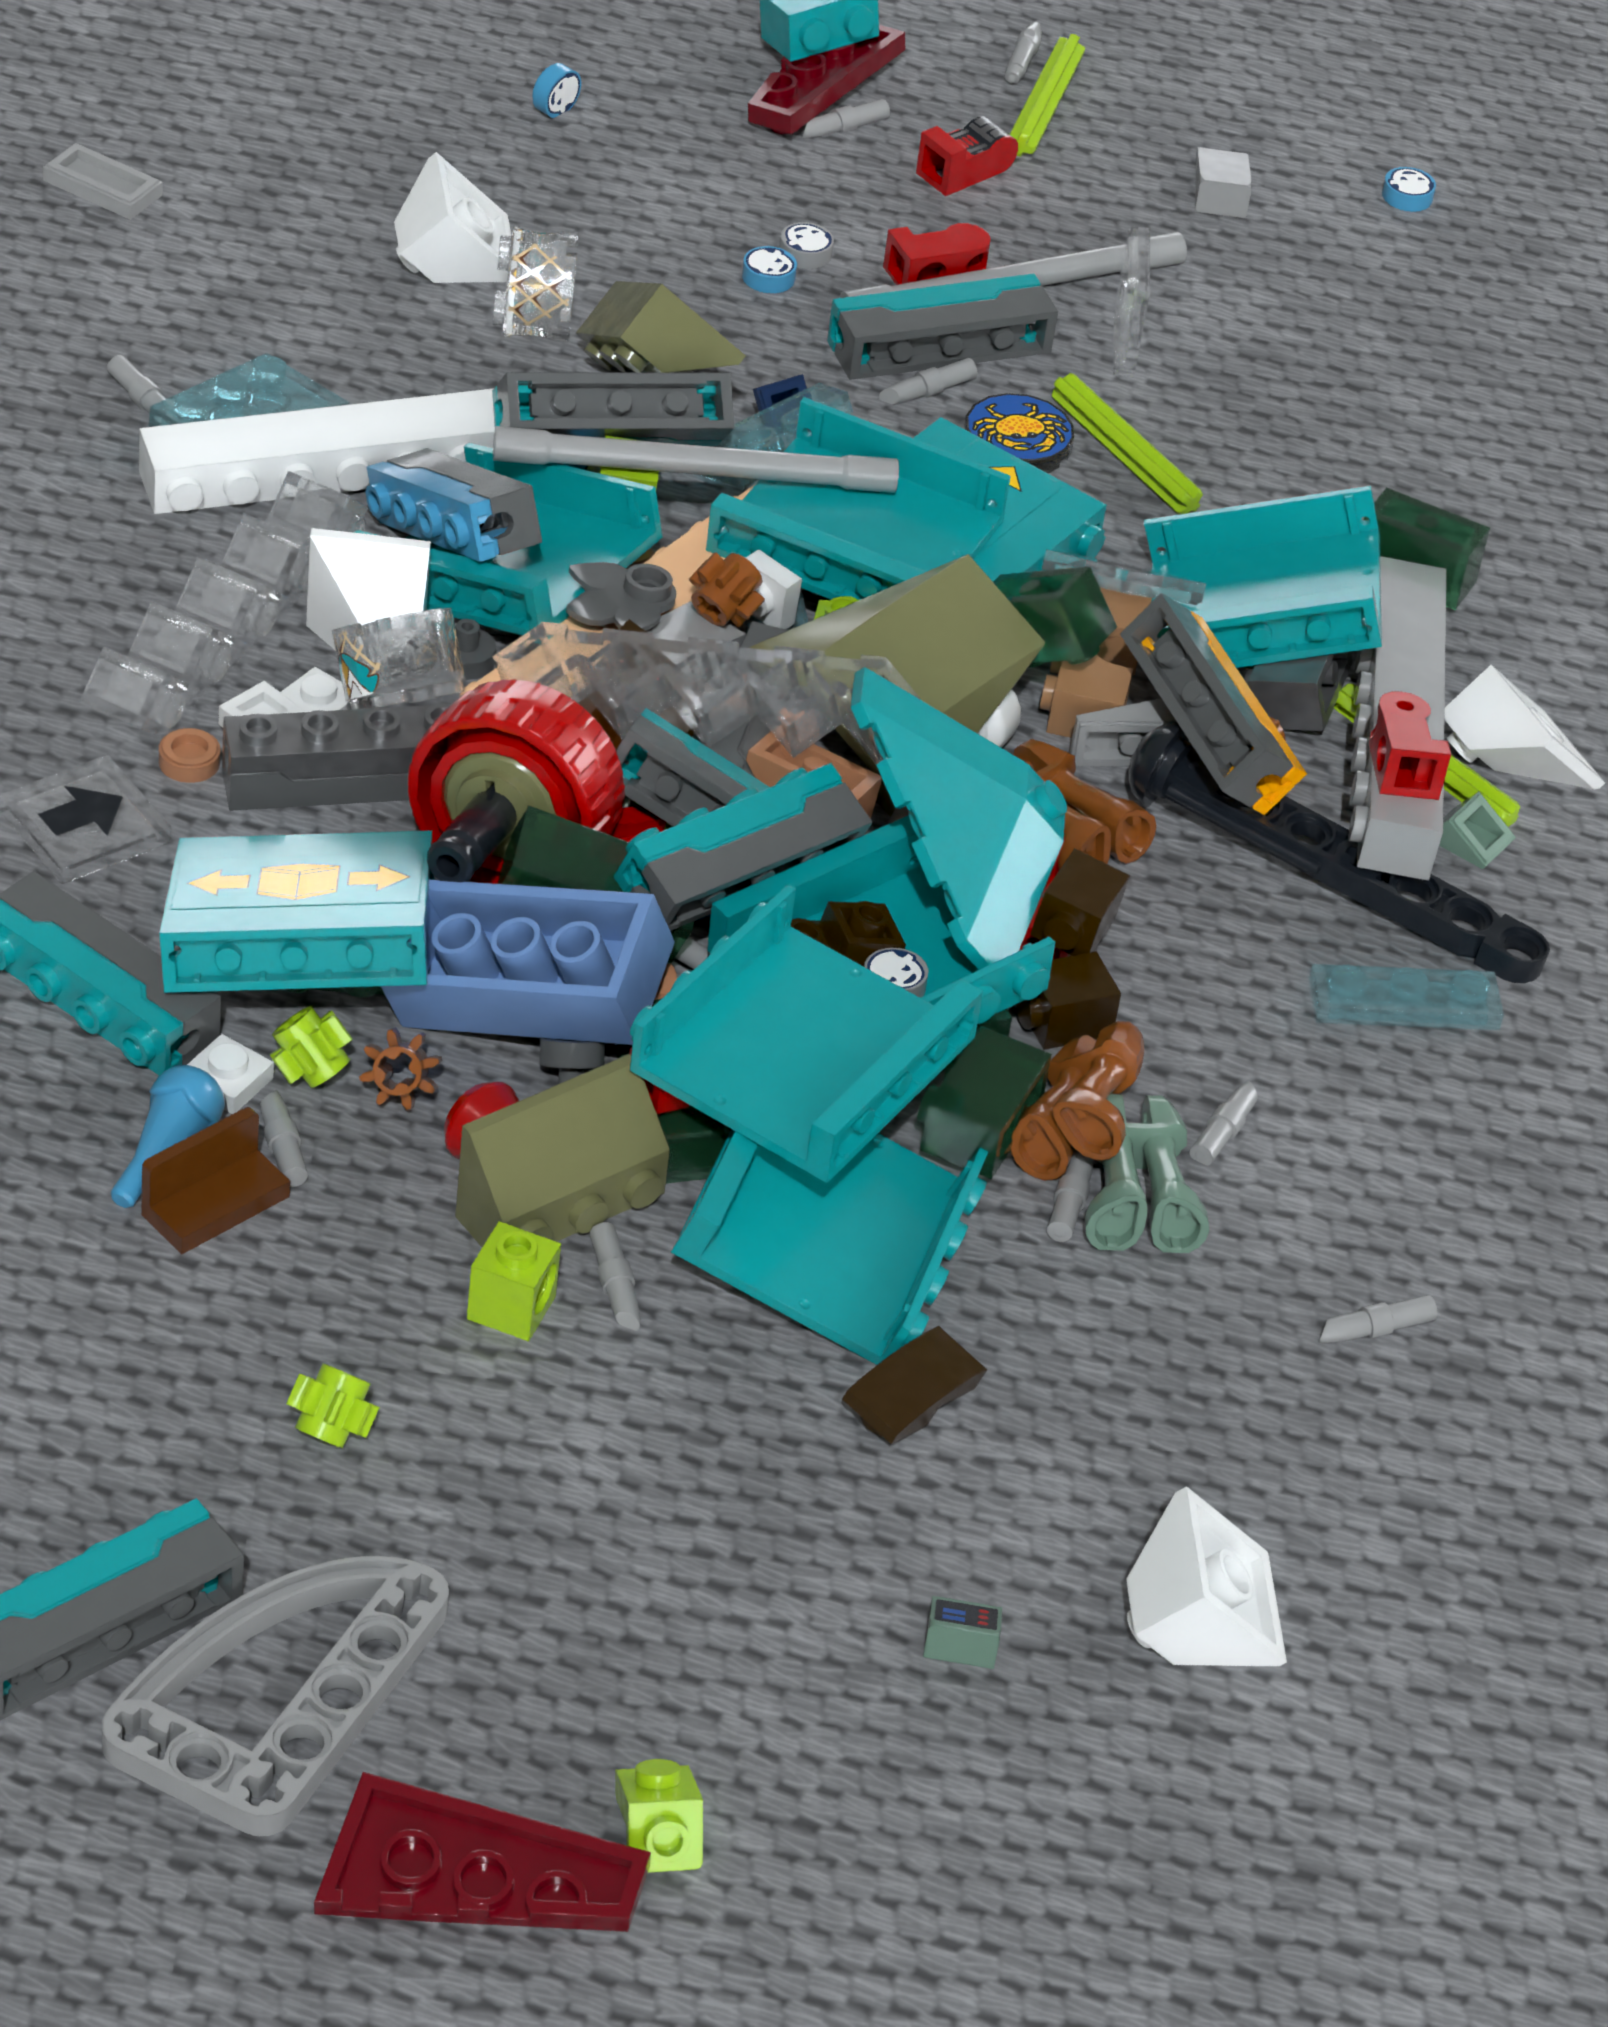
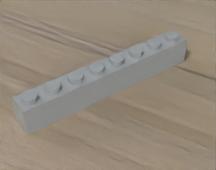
[1348,556,1446,881]

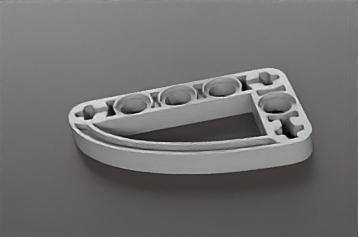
[102,1556,449,1836]

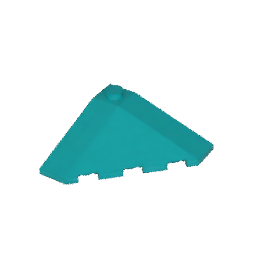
[851,667,1067,970]

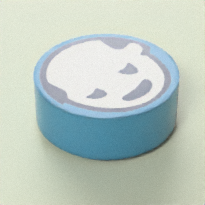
[532,63,581,118]
[1382,167,1436,212]
[742,246,797,293]

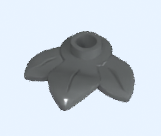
[566,562,676,631]

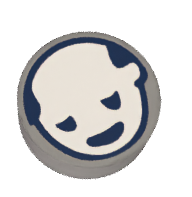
[779,222,834,269]
[864,948,928,997]

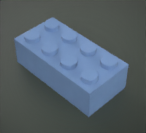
[381,879,675,1045]

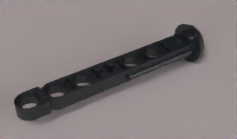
[1129,721,1550,983]

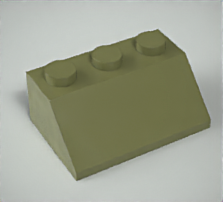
[576,281,746,373]
[455,1054,670,1247]

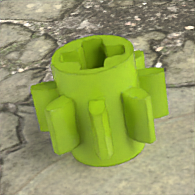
[270,1006,353,1088]
[286,1363,380,1448]

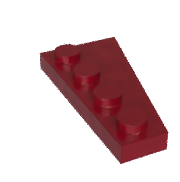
[748,24,906,134]
[314,1772,651,1932]

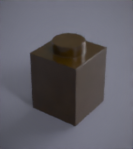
[1030,848,1130,956]
[1016,951,1121,1050]

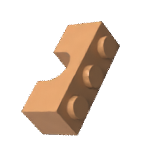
[1040,583,1152,738]

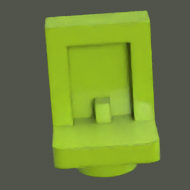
[615,1759,703,1873]

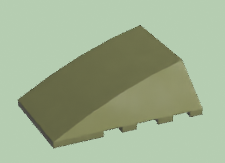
[748,554,1046,817]

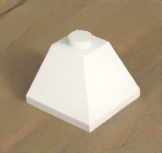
[394,152,514,283]
[306,528,431,677]
[1445,665,1605,790]
[1126,1486,1287,1666]

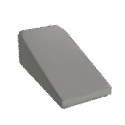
[1195,147,1252,218]
[1069,698,1190,767]

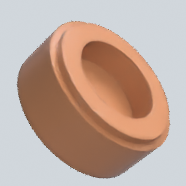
[159,728,221,783]

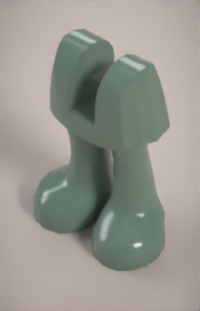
[1085,1093,1209,1253]

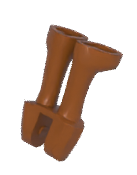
[1013,739,1157,870]
[1011,1021,1144,1181]

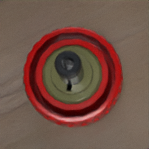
[408,679,625,888]

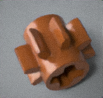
[689,552,765,627]
[359,1027,443,1110]

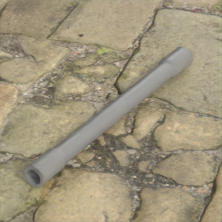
[839,232,1187,298]
[493,426,899,493]

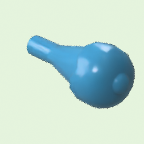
[111,1065,225,1208]

